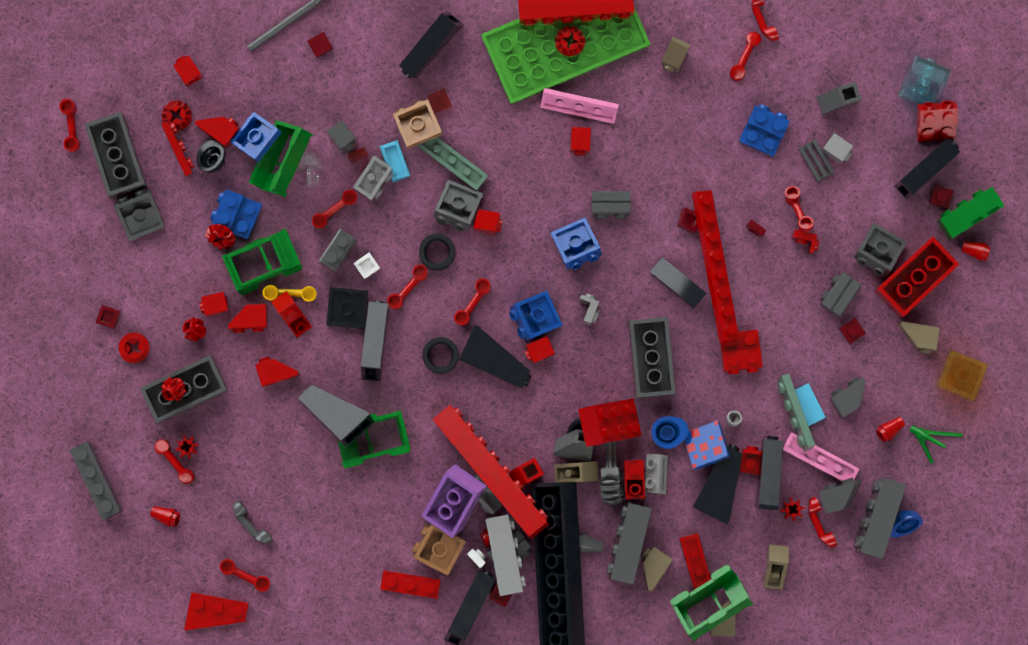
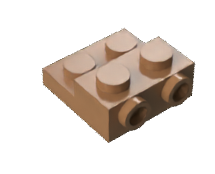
[393,100,443,149]
[411,523,466,576]

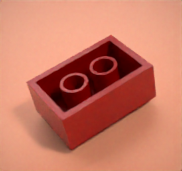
[578,398,642,447]

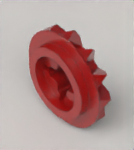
[555,26,585,57]
[161,100,192,131]
[205,224,235,251]
[118,332,150,363]

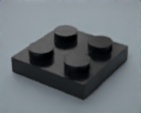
[326,287,368,329]

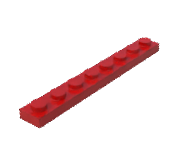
[691,190,740,342]

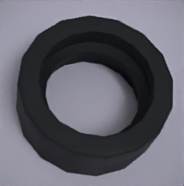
[419,234,455,271]
[422,337,459,374]

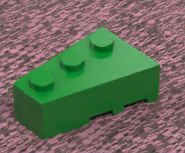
[937,187,1005,240]

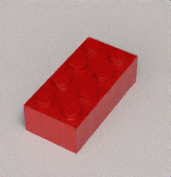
[874,237,959,318]

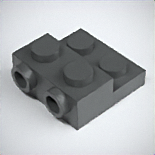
[433,180,483,232]
[114,188,165,241]
[853,223,907,277]

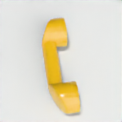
[263,285,317,302]

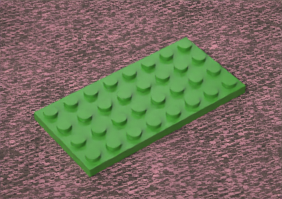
[481,8,651,105]

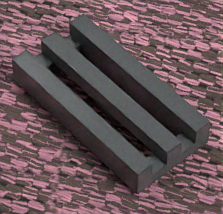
[798,139,834,182]

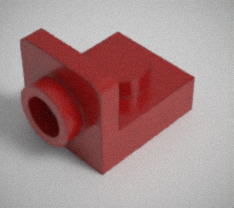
[791,230,819,254]
[739,446,763,475]

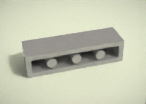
[486,515,526,596]

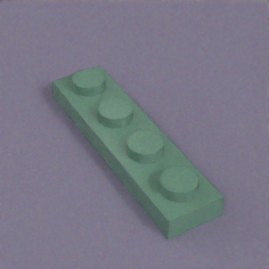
[417,137,488,191]
[777,374,815,452]

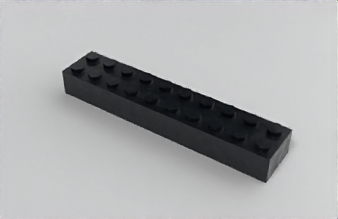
[531,482,585,645]

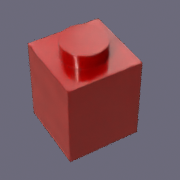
[173,55,203,87]
[570,127,591,156]
[199,292,230,317]
[524,336,555,364]

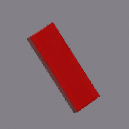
[679,533,711,590]

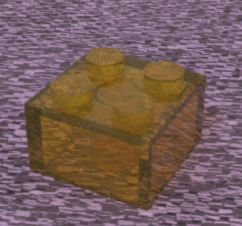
[935,350,988,401]

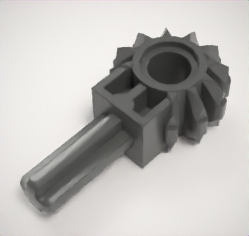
[600,442,624,505]

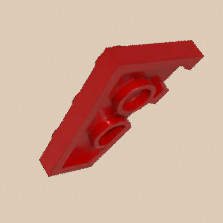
[184,592,249,631]

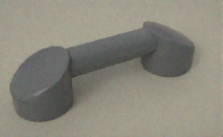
[233,500,273,544]

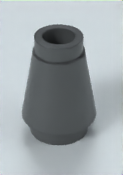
[579,533,603,553]

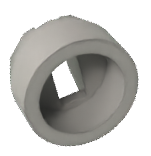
[726,410,742,427]

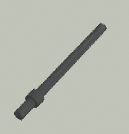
[247,0,327,52]

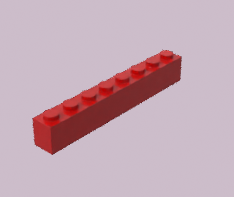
[432,405,549,539]

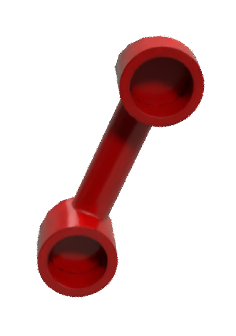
[751,0,779,42]
[729,32,761,81]
[59,99,81,152]
[785,186,814,232]
[312,190,357,228]
[387,264,428,310]
[454,278,491,326]
[154,439,195,484]
[808,497,837,548]
[220,559,270,592]

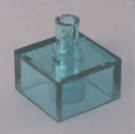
[897,56,951,104]

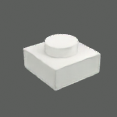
[354,253,380,279]
[467,549,486,568]

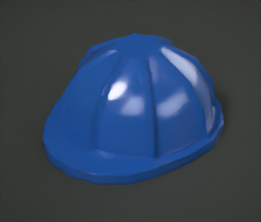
[651,416,689,449]
[890,509,923,538]

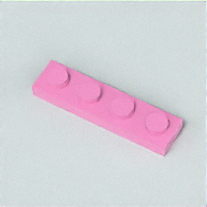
[540,88,619,124]
[783,432,859,482]

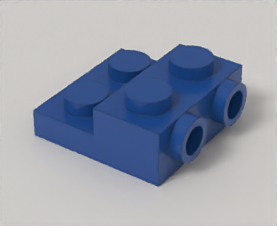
[739,104,790,157]
[230,112,282,162]
[210,189,263,240]
[551,218,602,270]
[509,291,563,342]

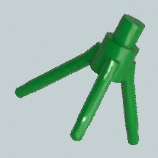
[909,425,963,464]

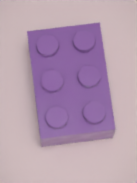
[421,465,486,538]

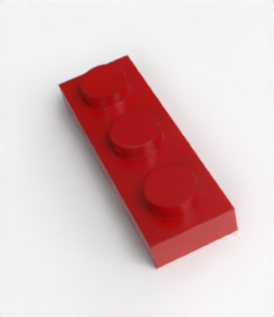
[161,120,195,176]
[380,570,441,599]

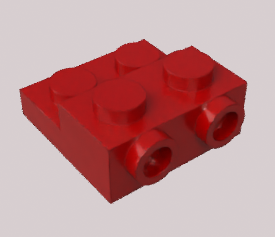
[917,100,958,142]
[720,330,763,375]

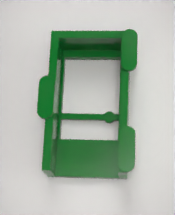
[248,120,313,197]
[222,229,303,295]
[337,411,411,468]
[670,565,754,641]

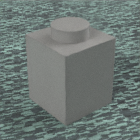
[822,133,853,164]

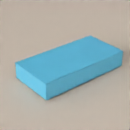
[380,140,410,183]
[795,383,826,426]

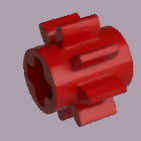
[182,317,206,342]
[161,377,186,402]
[175,435,200,459]
[780,497,805,521]

